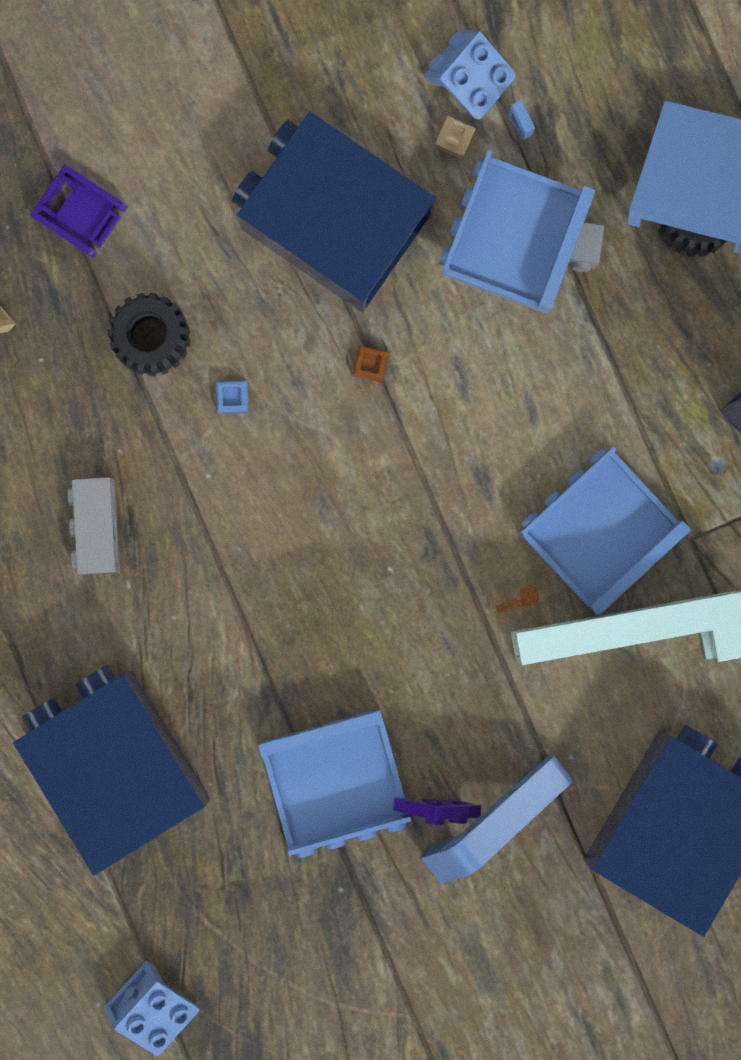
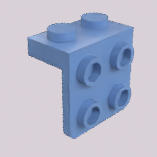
[424,29,515,119]

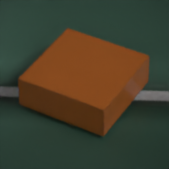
[353,345,390,383]

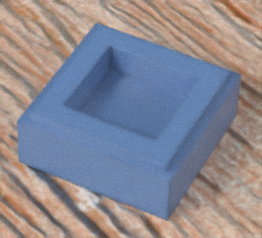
[508,100,535,141]
[216,380,249,414]

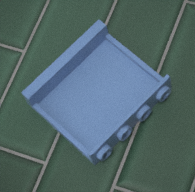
[627,101,741,253]
[439,150,596,315]
[519,447,691,616]
[258,708,411,858]

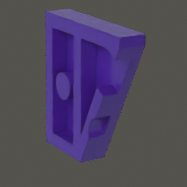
[393,798,482,825]

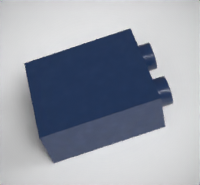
[232,111,436,313]
[13,665,210,876]
[583,724,741,937]

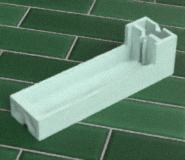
[511,591,741,665]

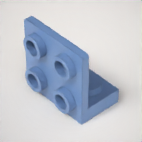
[104,960,199,1056]

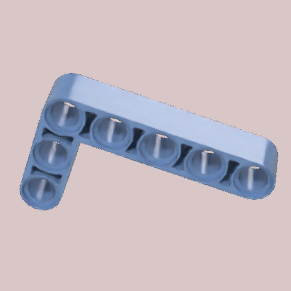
[420,755,573,884]

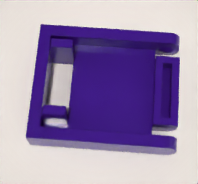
[30,164,128,258]

